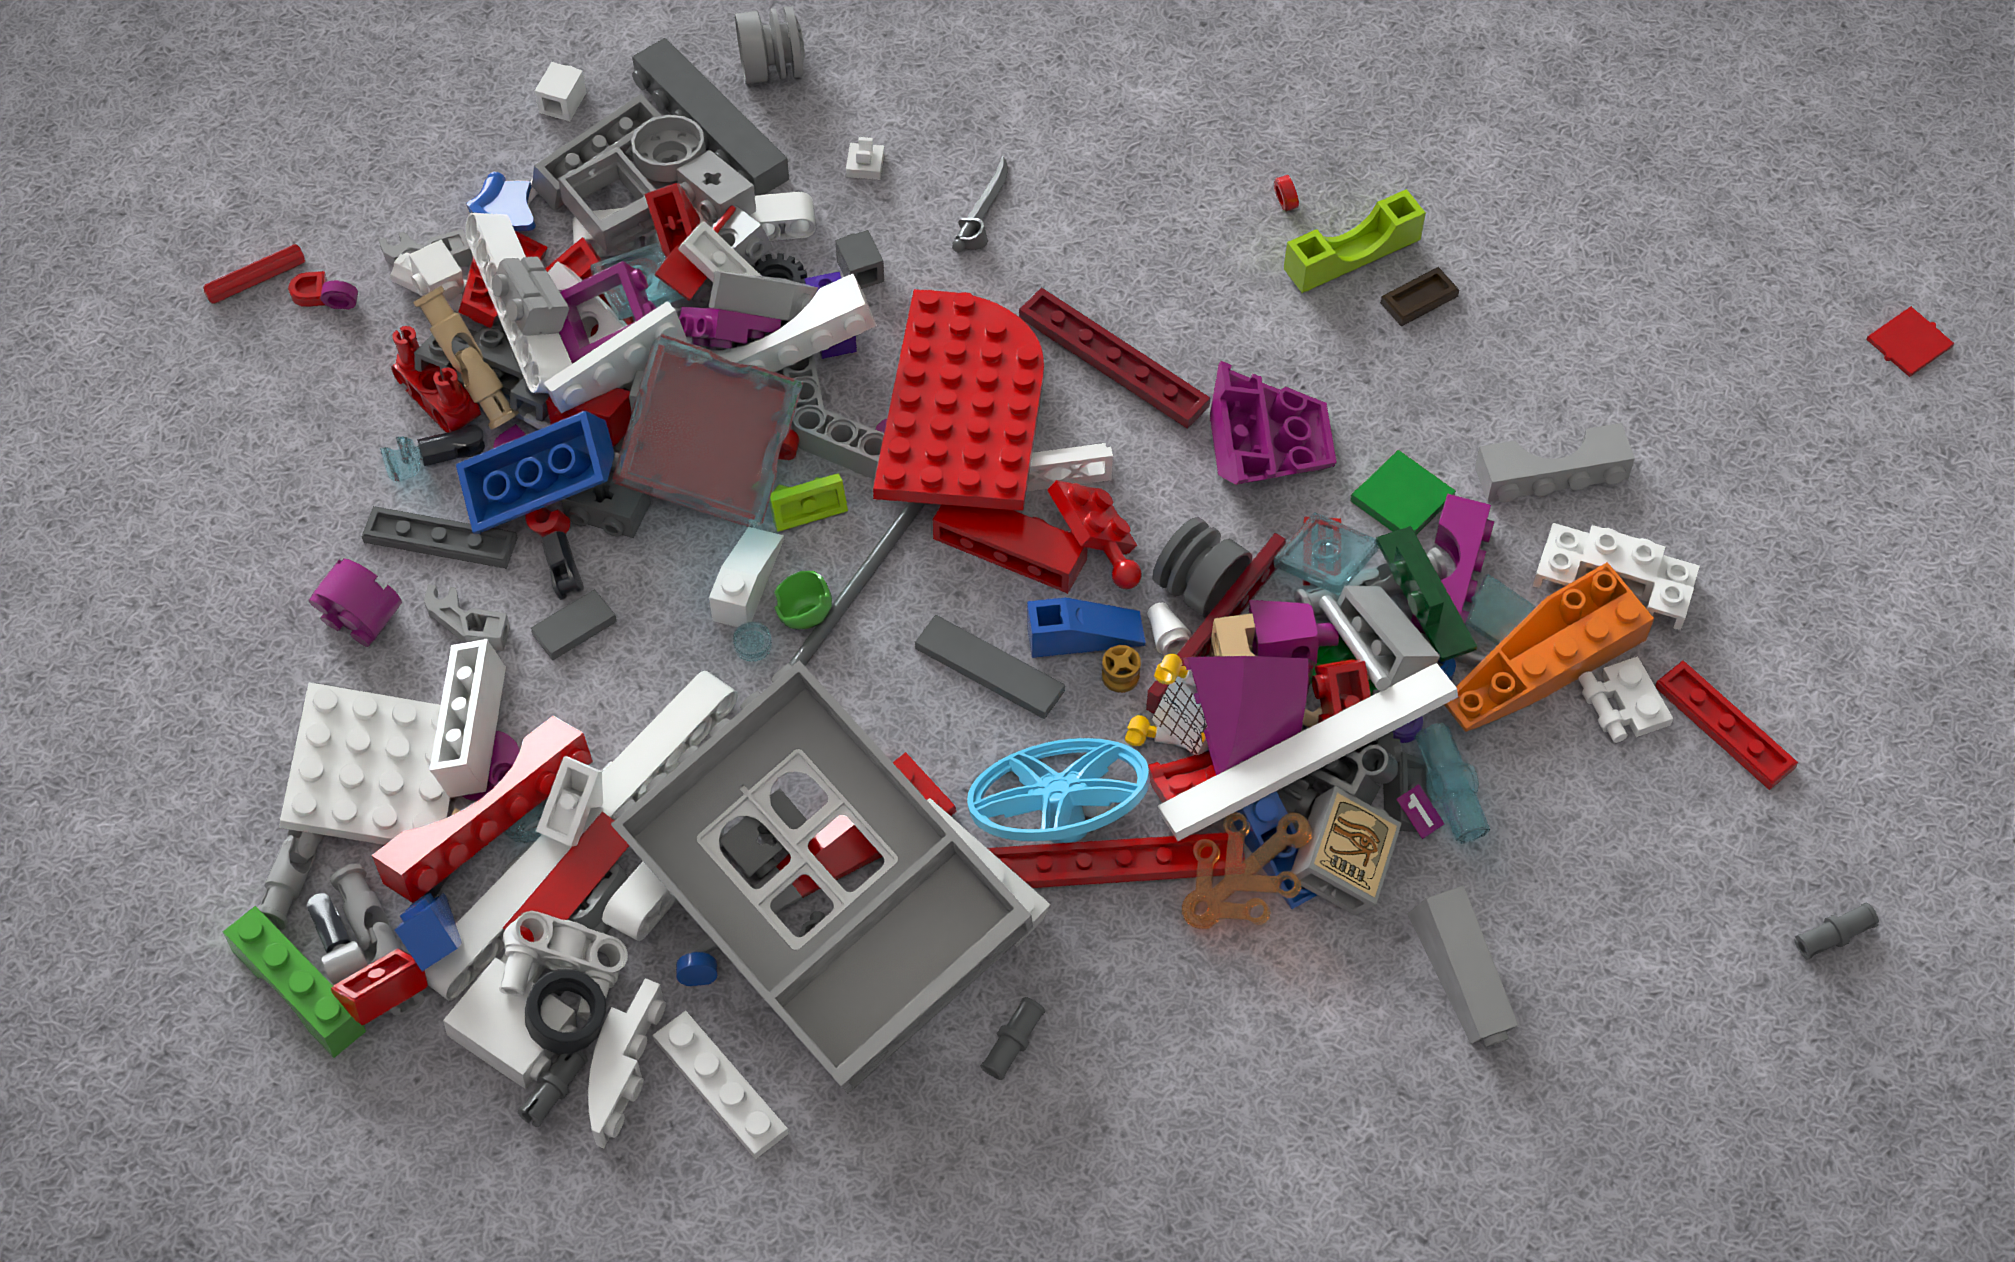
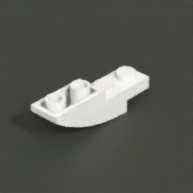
[588,978,666,1148]

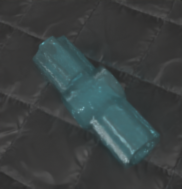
[1415,723,1490,844]

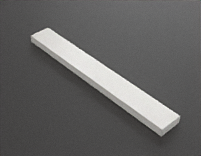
[1158,663,1458,841]

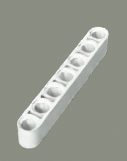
[572,192,816,257]
[465,213,572,393]

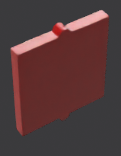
[1866,306,1954,377]

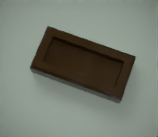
[1380,267,1460,327]

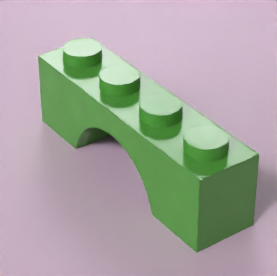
[222,906,366,1058]

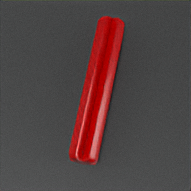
[203,244,305,304]

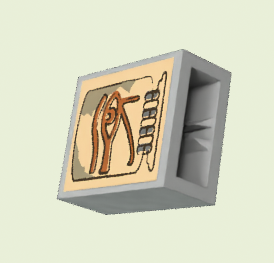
[1289,786,1402,915]

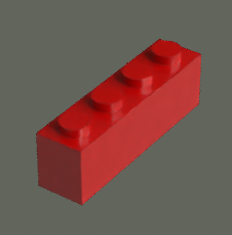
[932,505,1088,594]

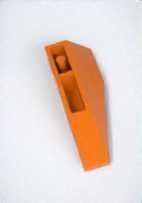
[1444,562,1654,732]

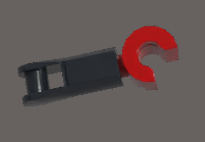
[525,507,584,600]

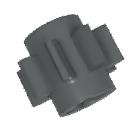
[1277,775,1320,821]

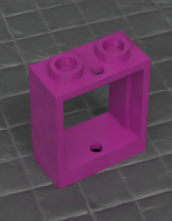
[559,261,656,364]

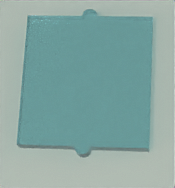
[1465,574,1536,645]

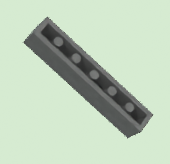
[632,38,789,196]

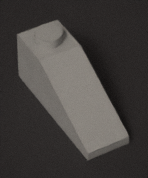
[709,271,818,321]

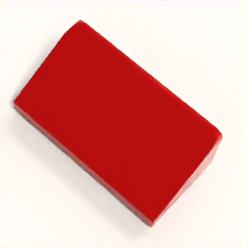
[331,948,428,1025]

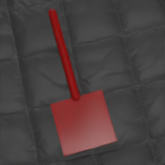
[654,205,736,301]

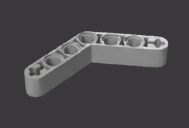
[780,320,884,480]

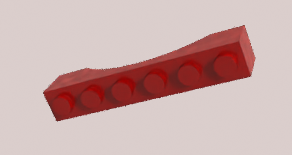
[371,716,593,903]

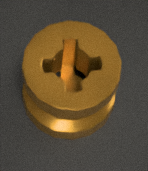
[1102,645,1141,693]

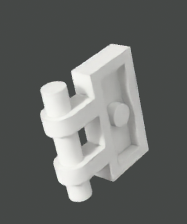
[1578,656,1673,743]

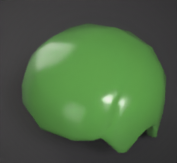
[774,571,832,630]

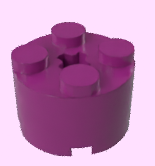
[308,558,402,647]

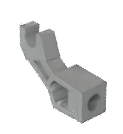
[379,229,473,268]
[424,584,510,651]

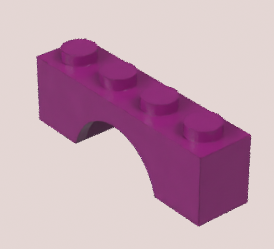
[1411,494,1495,634]

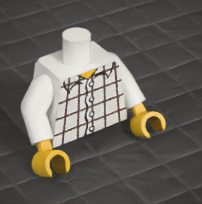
[1125,654,1209,755]

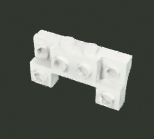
[1533,523,1700,630]

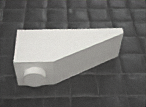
[709,527,784,630]

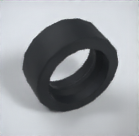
[525,969,606,1054]

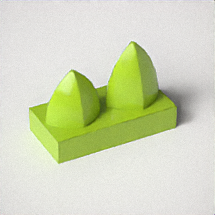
[768,473,848,532]

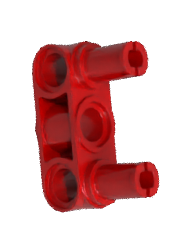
[391,326,481,433]

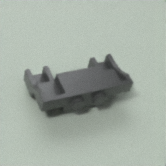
[414,325,550,422]

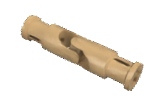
[413,286,519,430]

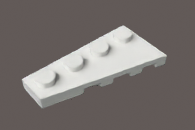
[544,301,692,413]

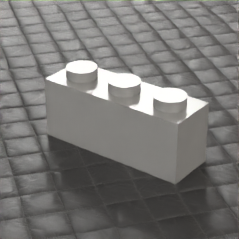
[1337,586,1440,687]

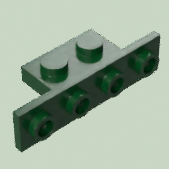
[1376,526,1477,662]

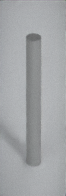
[1319,595,1391,691]

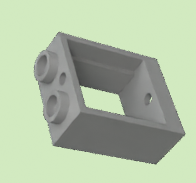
[558,147,655,255]

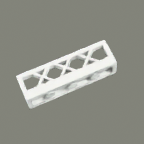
[1027,443,1113,491]

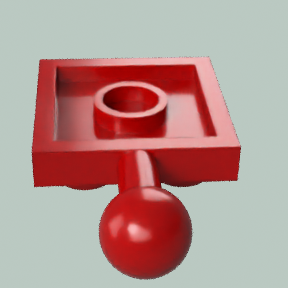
[1047,480,1142,590]

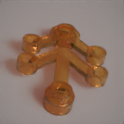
[1182,812,1312,929]

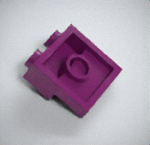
[679,307,781,349]

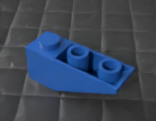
[1027,597,1146,658]
[1230,791,1317,909]
[395,893,462,971]

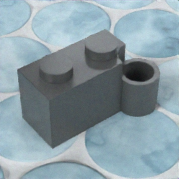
[1308,745,1398,806]

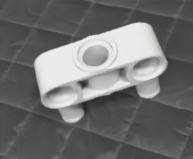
[499,911,628,1021]

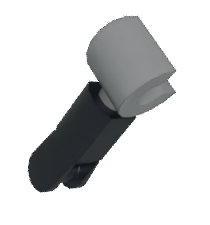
[307,893,368,985]

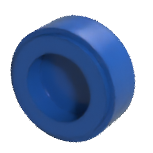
[676,952,718,986]

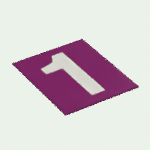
[1396,784,1445,839]

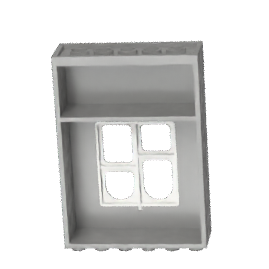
[611,660,1033,1094]

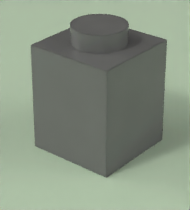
[835,230,884,289]

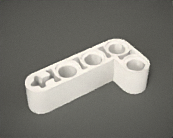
[602,828,724,941]

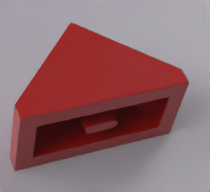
[644,183,700,260]

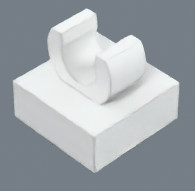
[846,137,885,180]

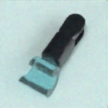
[380,425,485,482]

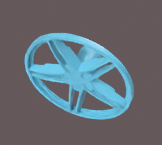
[967,738,1150,843]

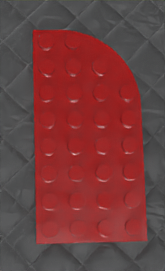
[873,289,1044,511]

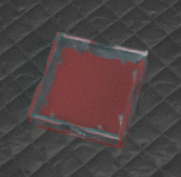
[611,334,803,528]

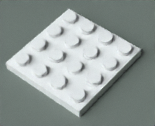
[279,682,450,845]

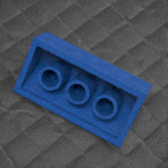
[456,411,615,534]

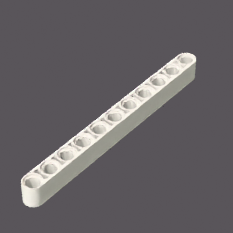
[425,671,738,1001]

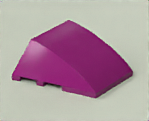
[1210,361,1337,485]
[1183,656,1316,775]

